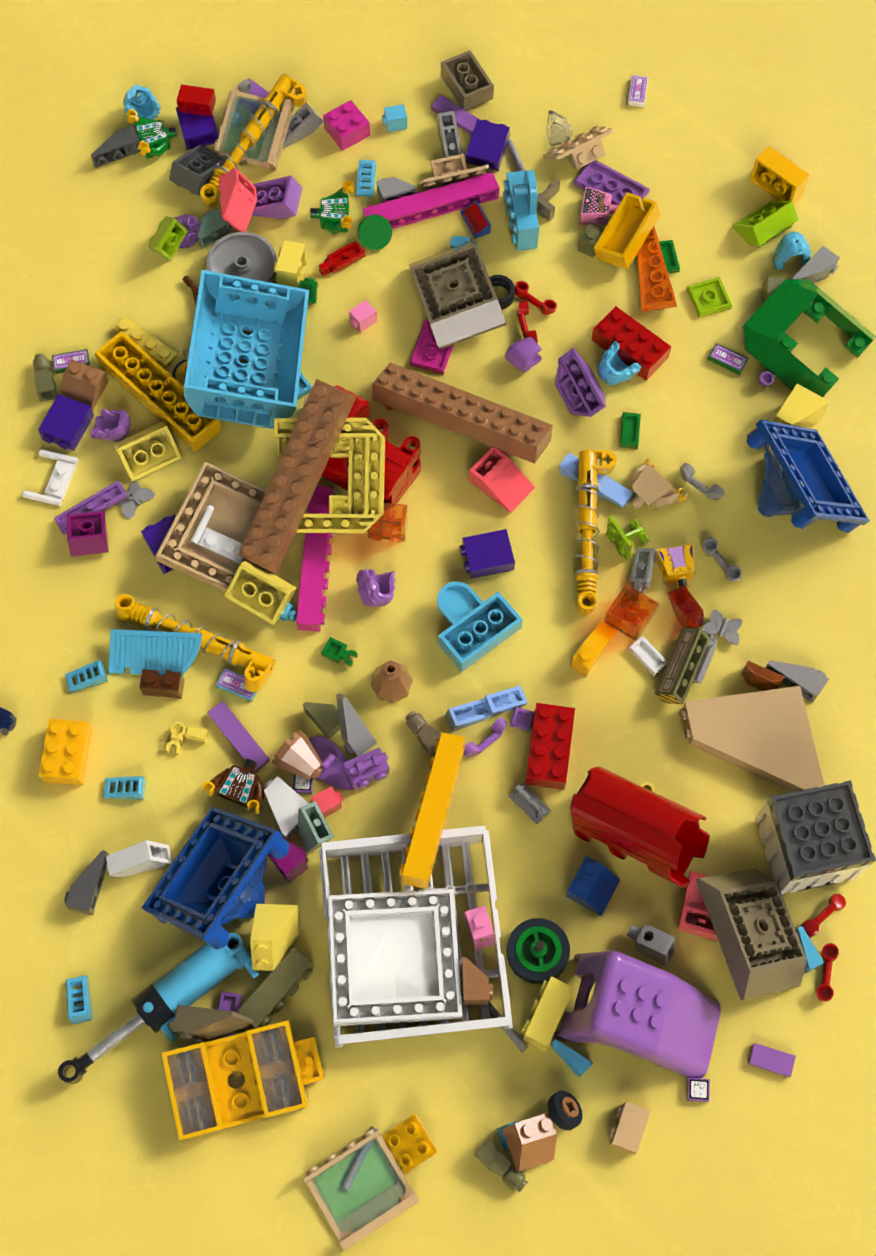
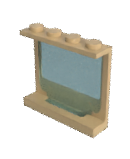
[214,86,295,170]
[303,1129,420,1251]

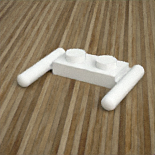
[22,449,79,506]
[191,505,245,564]

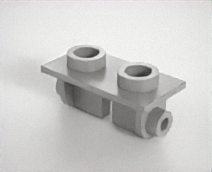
[509,783,551,824]

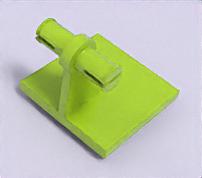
[606,515,650,561]

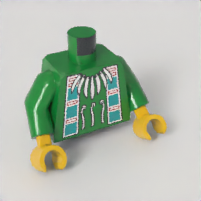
[126,109,177,159]
[310,180,354,234]

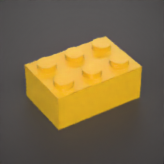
[750,146,809,205]
[39,718,93,785]

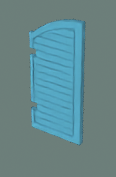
[109,629,202,677]

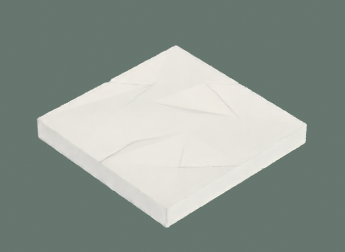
[327,889,462,1026]

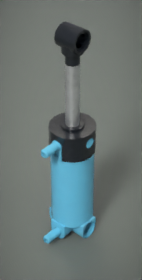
[58,933,260,1084]

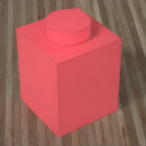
[310,786,343,818]

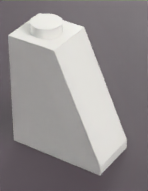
[264,776,309,841]
[106,840,172,878]

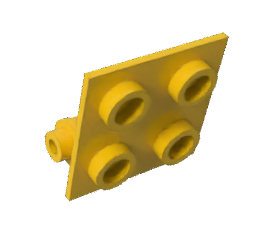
[382,1114,438,1175]

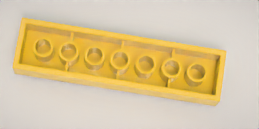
[95,331,222,453]

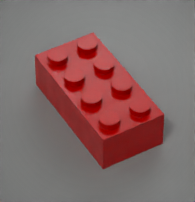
[591,306,672,381]
[525,703,575,790]

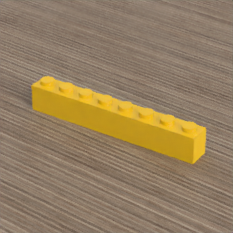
[399,732,465,889]

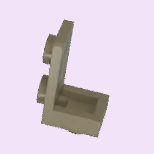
[536,179,560,221]

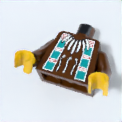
[201,758,265,814]

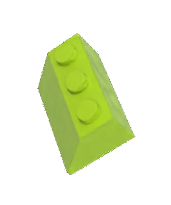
[732,200,799,247]

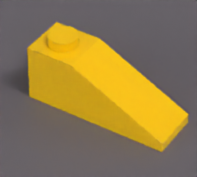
[571,621,618,676]

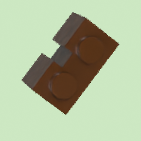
[139,669,185,699]

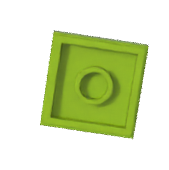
[686,277,733,318]

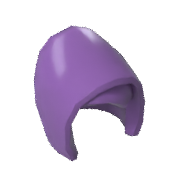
[505,337,542,373]

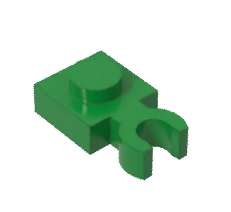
[321,637,358,666]

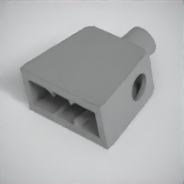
[627,924,676,966]

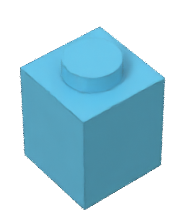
[382,105,407,132]

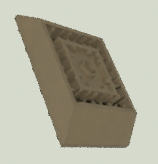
[409,240,506,350]
[696,869,807,1001]

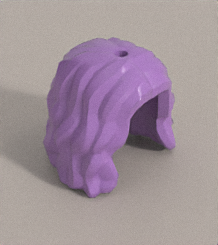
[356,569,395,607]

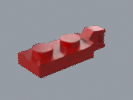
[319,241,366,276]

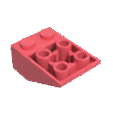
[219,168,257,232]
[469,447,535,513]
[676,871,718,941]

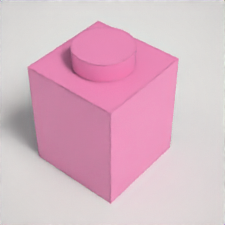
[349,300,377,332]

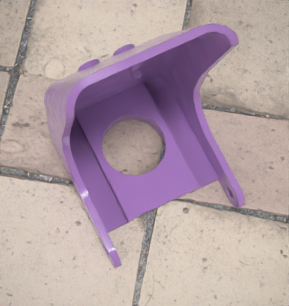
[554,951,721,1079]

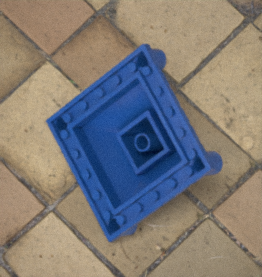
[746,420,870,533]
[141,806,290,949]

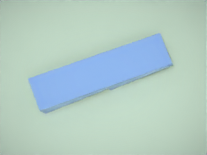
[559,453,633,508]
[445,686,528,732]

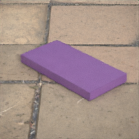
[574,160,650,205]

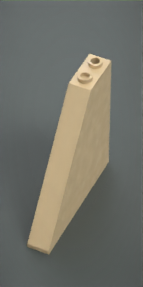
[680,686,824,792]

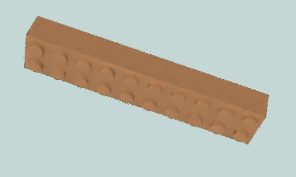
[372,362,553,464]
[238,379,356,572]

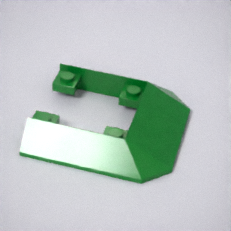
[742,279,876,397]

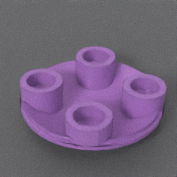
[173,214,201,248]

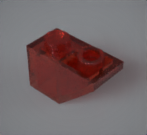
[668,585,704,628]

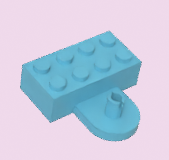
[503,170,539,251]
[437,582,523,672]

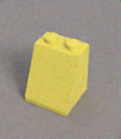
[774,384,829,428]
[250,904,299,971]

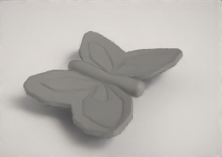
[117,481,155,519]
[702,610,742,645]

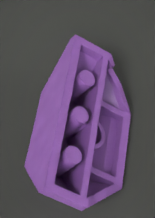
[555,348,606,417]

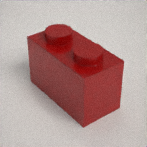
[176,84,216,117]

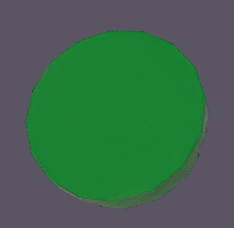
[357,214,392,250]

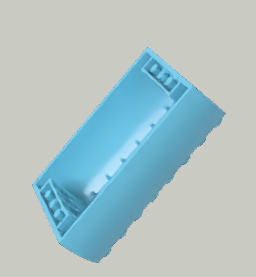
[184,270,309,429]

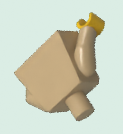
[630,458,687,510]

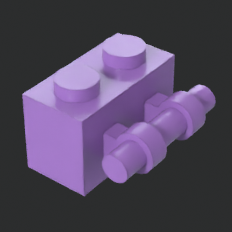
[343,747,390,790]

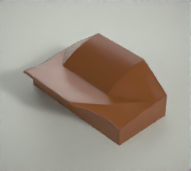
[742,661,784,691]

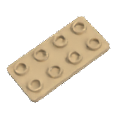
[543,126,613,169]
[418,154,489,188]

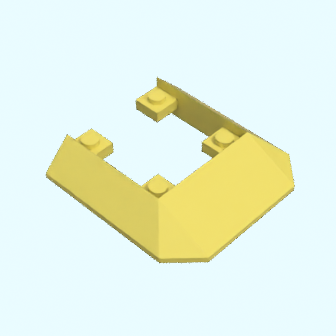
[274,418,385,534]

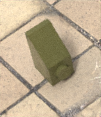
[578,224,605,257]
[303,702,340,739]

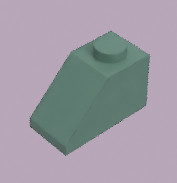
[198,208,231,249]
[298,801,334,852]

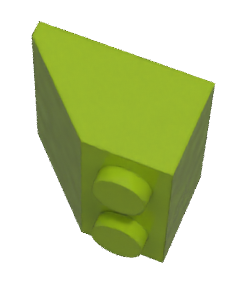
[148,216,188,261]

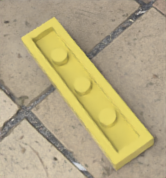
[112,316,178,369]

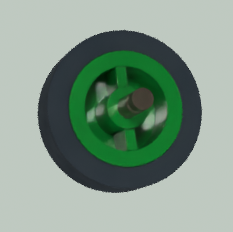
[507,918,570,984]

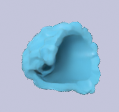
[123,85,161,122]
[773,232,811,270]
[598,341,641,385]

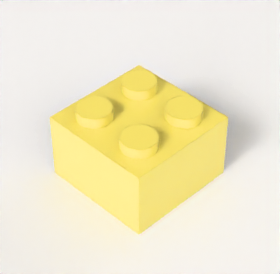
[274,240,307,288]

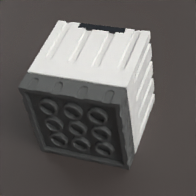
[755,780,876,895]

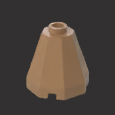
[371,661,413,703]
[272,730,323,780]

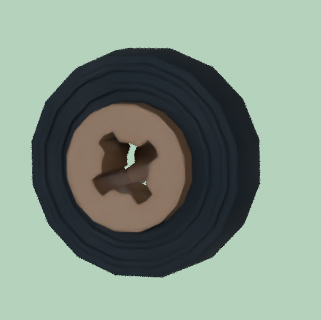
[547,1091,583,1131]

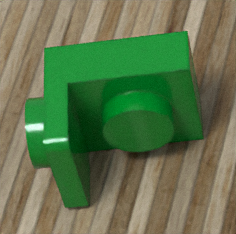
[299,278,319,304]

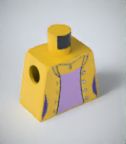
[655,544,694,590]

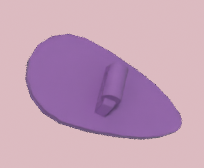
[309,736,352,790]

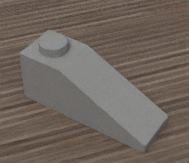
[282,103,323,149]
[436,111,462,158]
[792,246,840,283]
[765,660,829,703]
[336,693,377,757]

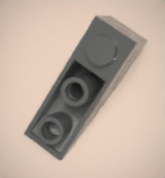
[91,125,141,168]

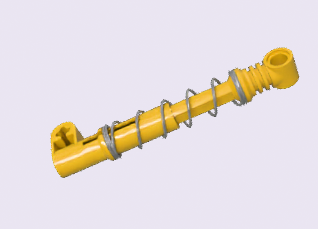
[200,74,307,207]
[575,450,617,615]
[115,594,276,692]

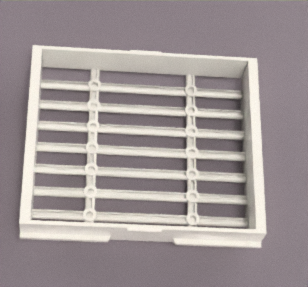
[319,826,513,1048]

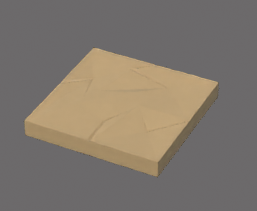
[155,461,307,593]

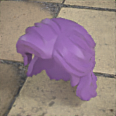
[90,409,131,442]

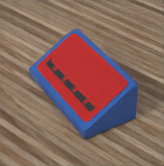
[460,200,491,239]

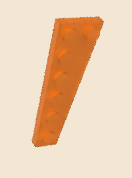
[637,226,677,312]

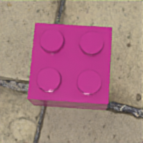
[323,100,370,151]

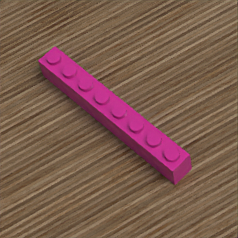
[363,172,500,229]
[296,486,337,631]

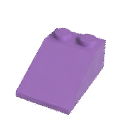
[252,175,302,219]

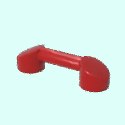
[515,281,557,315]
[517,300,538,344]
[801,894,846,938]
[816,943,839,1002]

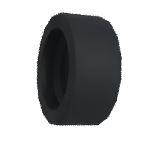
[489,275,515,310]

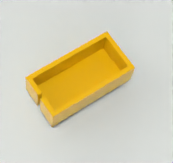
[593,192,660,270]

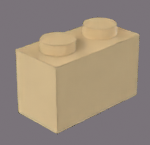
[608,1101,651,1155]

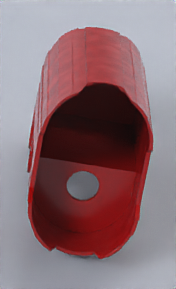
[321,385,421,512]
[570,766,710,887]

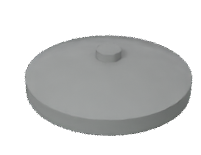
[207,232,277,283]

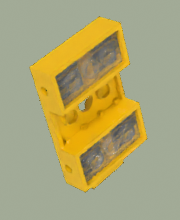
[162,1020,325,1141]

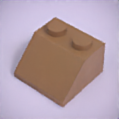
[60,359,108,411]
[461,957,493,1007]
[502,1113,557,1172]

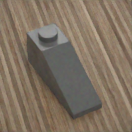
[64,850,109,915]

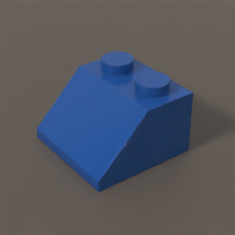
[566,856,620,916]

